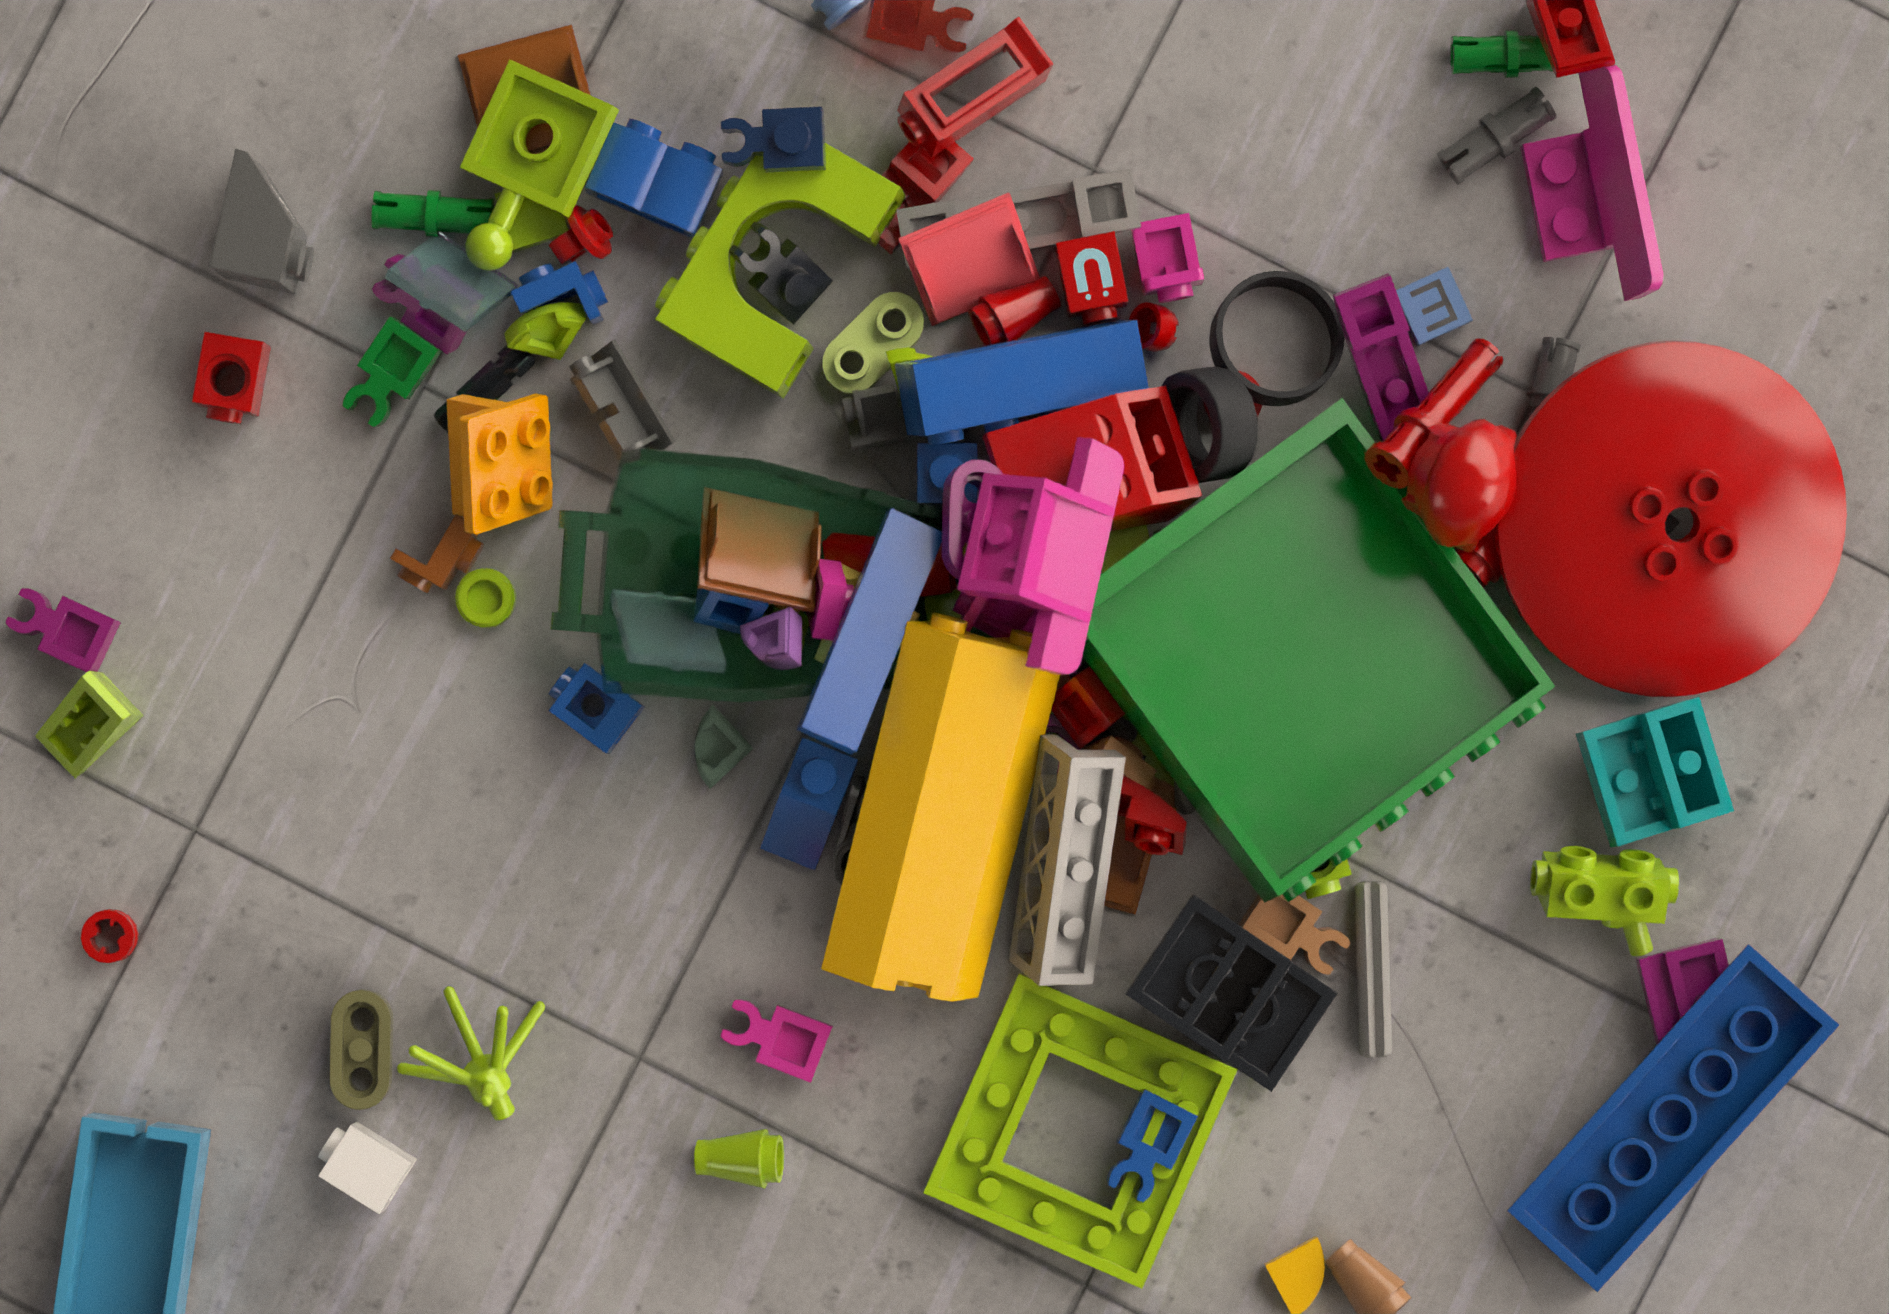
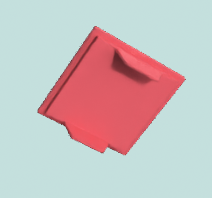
[898,192,1040,326]

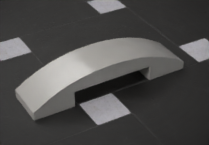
[896,168,1141,269]

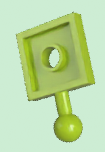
[460,59,619,271]

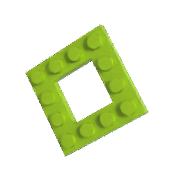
[923,973,1238,1289]

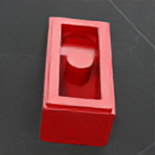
[1525,0,1615,78]

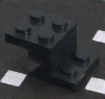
[1125,894,1338,1092]

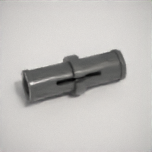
[1437,86,1557,184]

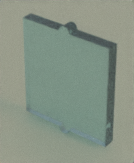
[385,232,519,332]
[610,589,726,673]

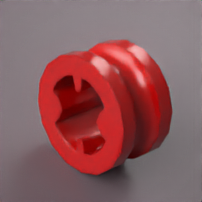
[81,909,139,963]

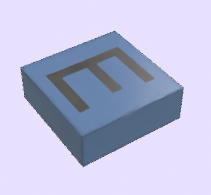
[1396,267,1473,347]

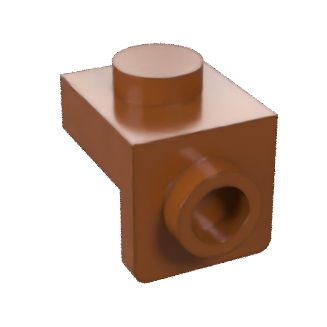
[390,514,484,593]

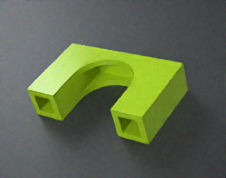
[655,143,906,399]

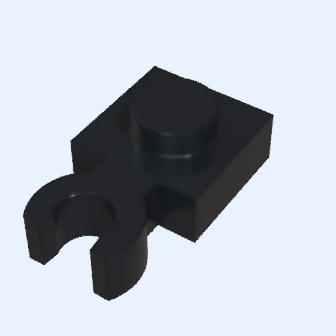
[729,221,833,325]

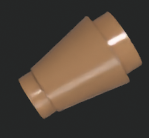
[1325,1239,1411,1314]

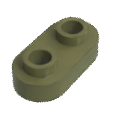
[330,989,393,1110]

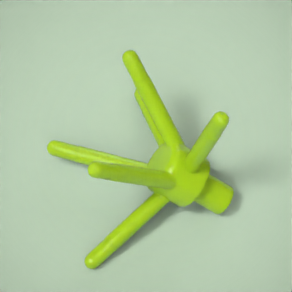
[397,986,545,1121]

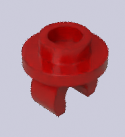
[548,205,613,265]

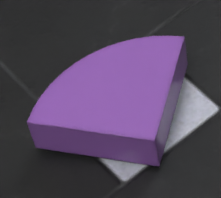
[740,607,802,670]

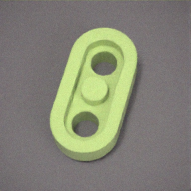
[822,292,924,395]

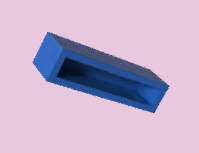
[895,320,1149,445]

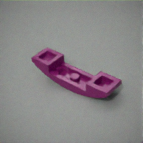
[1333,273,1429,442]

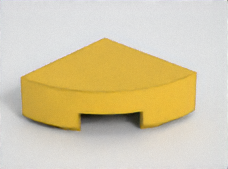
[1264,1236,1325,1314]

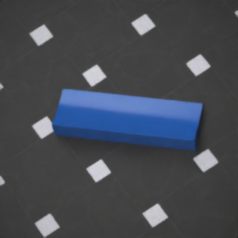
[1507,944,1839,1292]

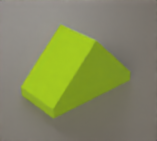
[35,671,144,779]

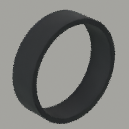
[1209,271,1345,406]

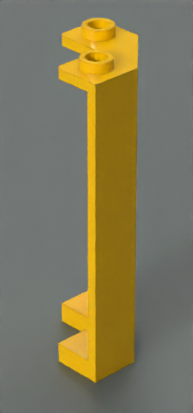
[821,613,1060,1002]

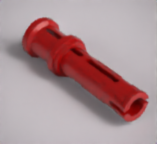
[1365,338,1504,489]

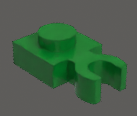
[342,316,442,428]

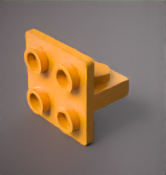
[446,393,553,535]

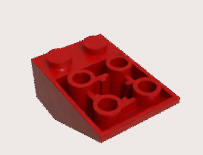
[982,385,1202,532]

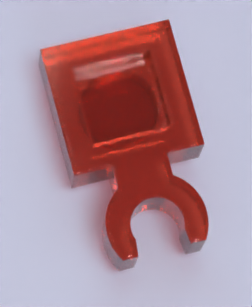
[862,0,974,53]

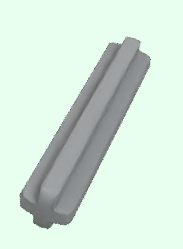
[1354,881,1392,1058]

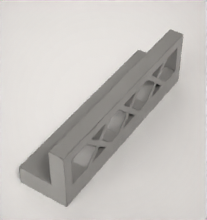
[1009,735,1126,986]

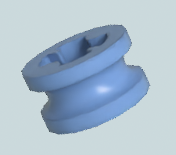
[811,0,870,30]

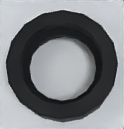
[1161,366,1258,483]

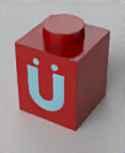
[1055,231,1129,325]

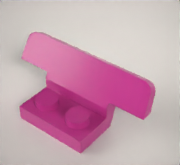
[1520,65,1663,301]
[957,437,1124,675]

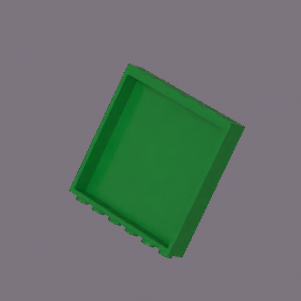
[1082,398,1556,903]

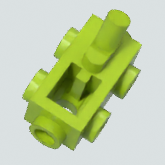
[1530,846,1679,956]

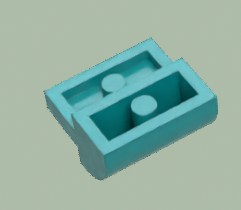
[1575,697,1734,848]

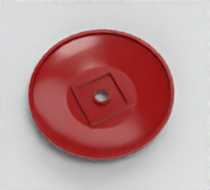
[1495,340,1847,697]

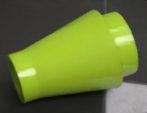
[694,1129,784,1189]

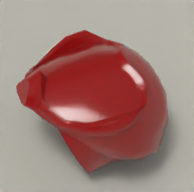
[1401,419,1517,553]

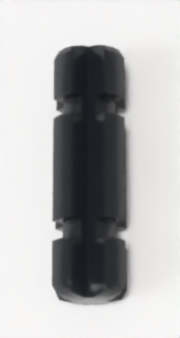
[434,345,536,433]

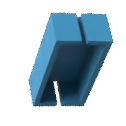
[53,1112,212,1314]

